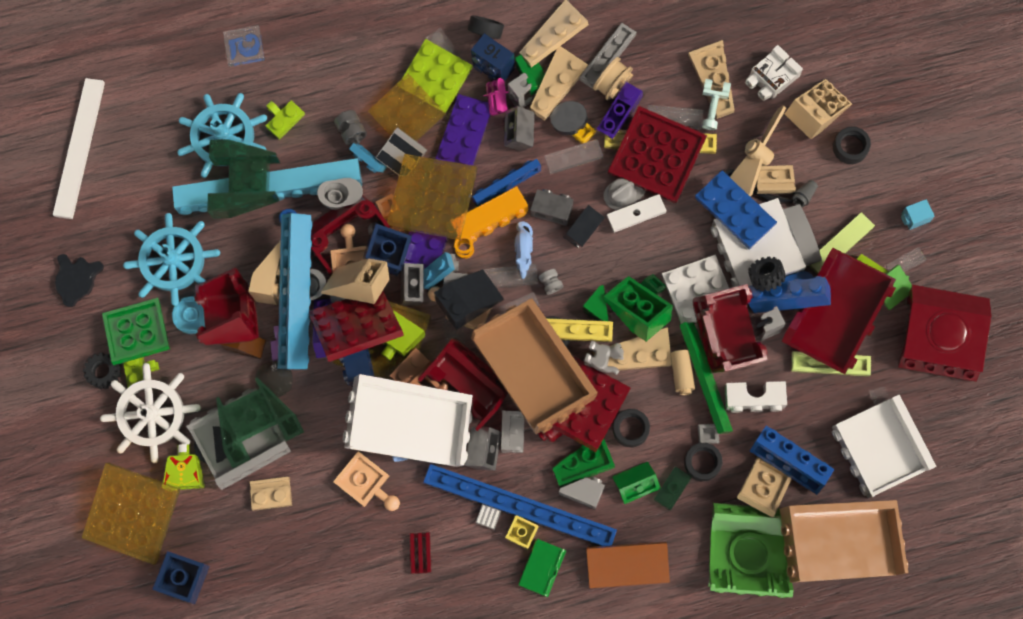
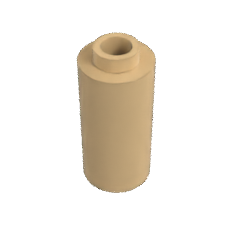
[670,350,695,395]

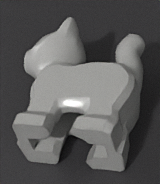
[584,341,624,375]

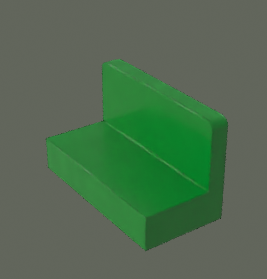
[515,55,545,96]
[612,462,661,504]

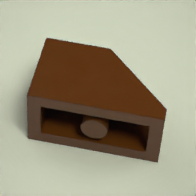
[220,338,266,359]

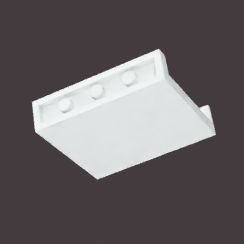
[710,198,806,288]
[832,395,937,498]

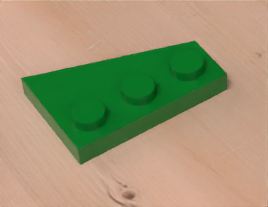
[552,439,615,488]

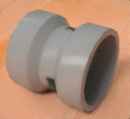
[538,269,564,295]

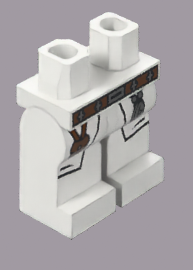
[745,45,803,101]

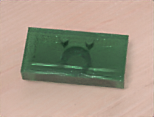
[654,466,692,511]

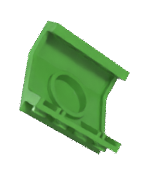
[708,503,794,598]

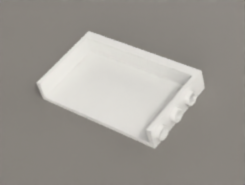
[343,374,472,467]

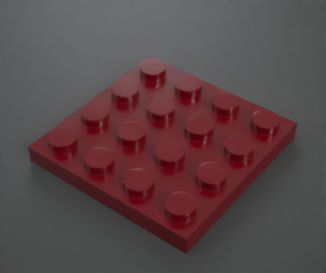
[608,106,707,203]
[309,291,404,362]
[552,356,631,452]

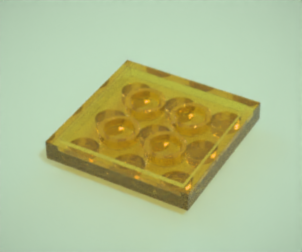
[368,73,445,141]

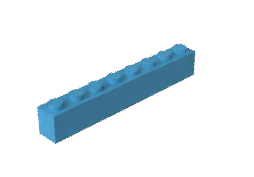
[278,213,312,369]

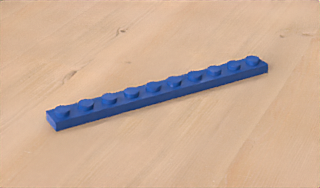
[423,464,617,546]

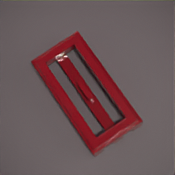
[410,532,432,574]

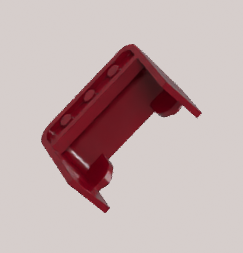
[311,194,391,277]
[418,339,508,431]

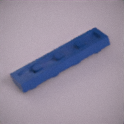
[473,159,541,207]

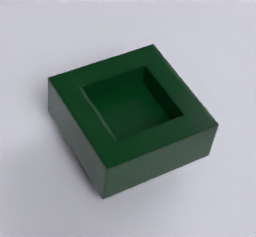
[641,274,667,295]

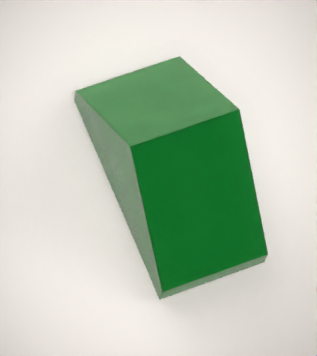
[583,285,608,321]

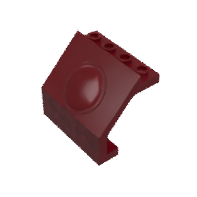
[898,285,992,382]

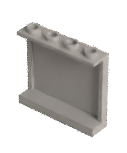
[186,388,291,490]

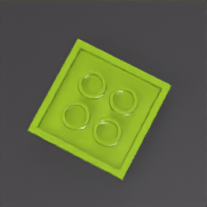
[398,39,473,114]

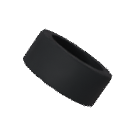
[468,15,504,39]
[833,127,871,164]
[612,409,650,448]
[684,443,723,482]

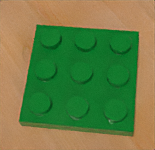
[102,298,170,365]

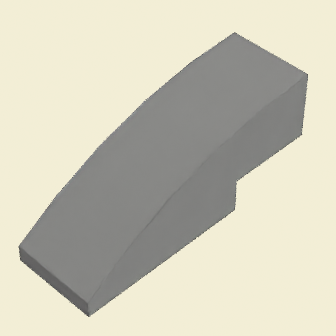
[783,204,822,266]

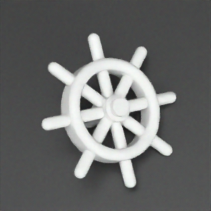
[100,363,201,463]

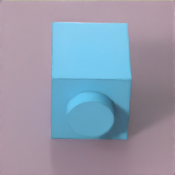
[901,199,934,230]

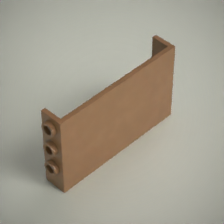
[471,298,598,434]
[780,500,908,583]

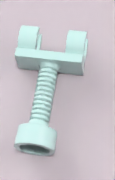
[702,79,731,130]

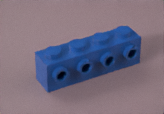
[748,276,831,313]
[750,425,834,495]

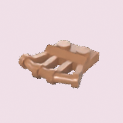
[388,348,450,390]

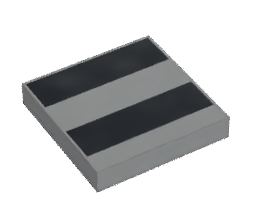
[376,128,427,180]

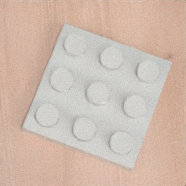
[662,255,729,324]

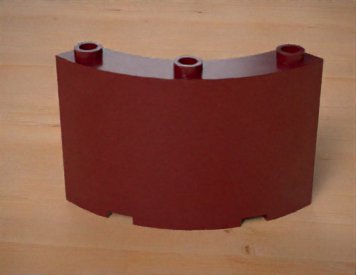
[781,248,896,374]

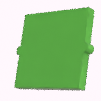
[884,264,912,310]

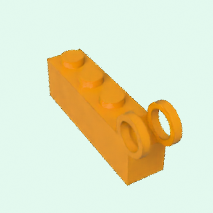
[451,186,528,259]

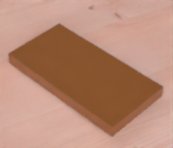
[586,541,670,588]

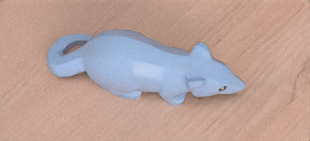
[514,221,533,279]

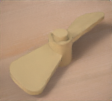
[730,105,786,197]

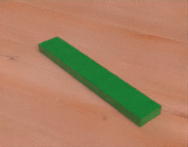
[680,322,733,434]

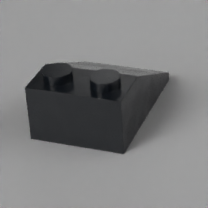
[434,269,504,330]

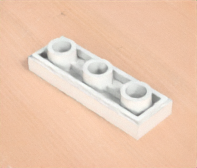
[607,195,666,233]

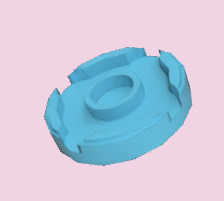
[172,296,205,334]

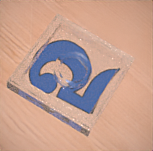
[223,25,265,67]

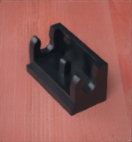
[563,205,605,248]

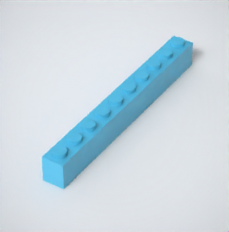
[172,158,363,215]

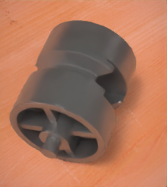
[334,110,367,145]

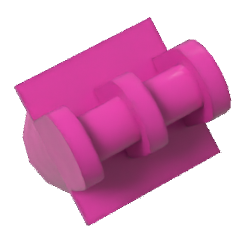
[483,78,509,116]

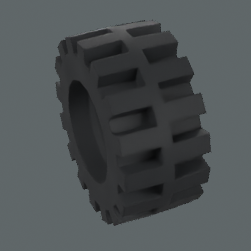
[748,256,786,292]
[83,353,121,389]

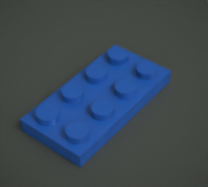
[695,171,777,250]

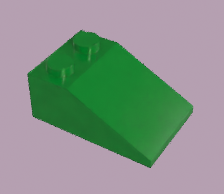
[603,276,673,342]

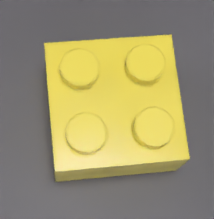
[505,515,539,550]

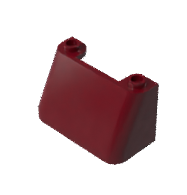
[194,267,259,345]
[692,284,767,373]

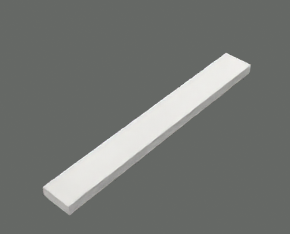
[53,78,105,219]

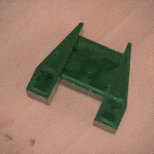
[207,139,280,219]
[216,378,304,469]

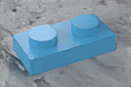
[349,143,387,173]
[423,252,455,290]

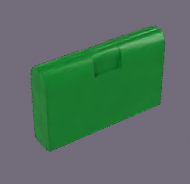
[518,539,566,598]

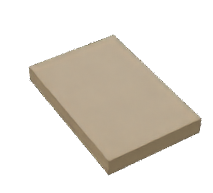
[737,456,791,518]

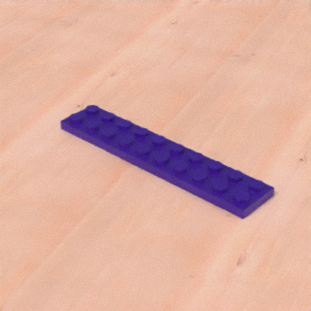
[403,94,490,270]

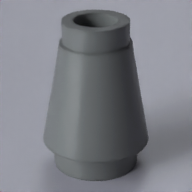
[792,180,818,207]

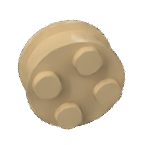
[593,57,633,101]

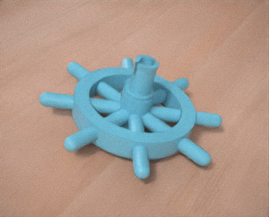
[177,93,267,178]
[123,213,220,306]

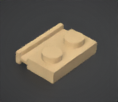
[756,165,796,194]
[250,477,292,511]

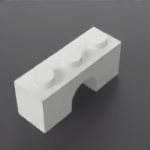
[724,381,787,413]

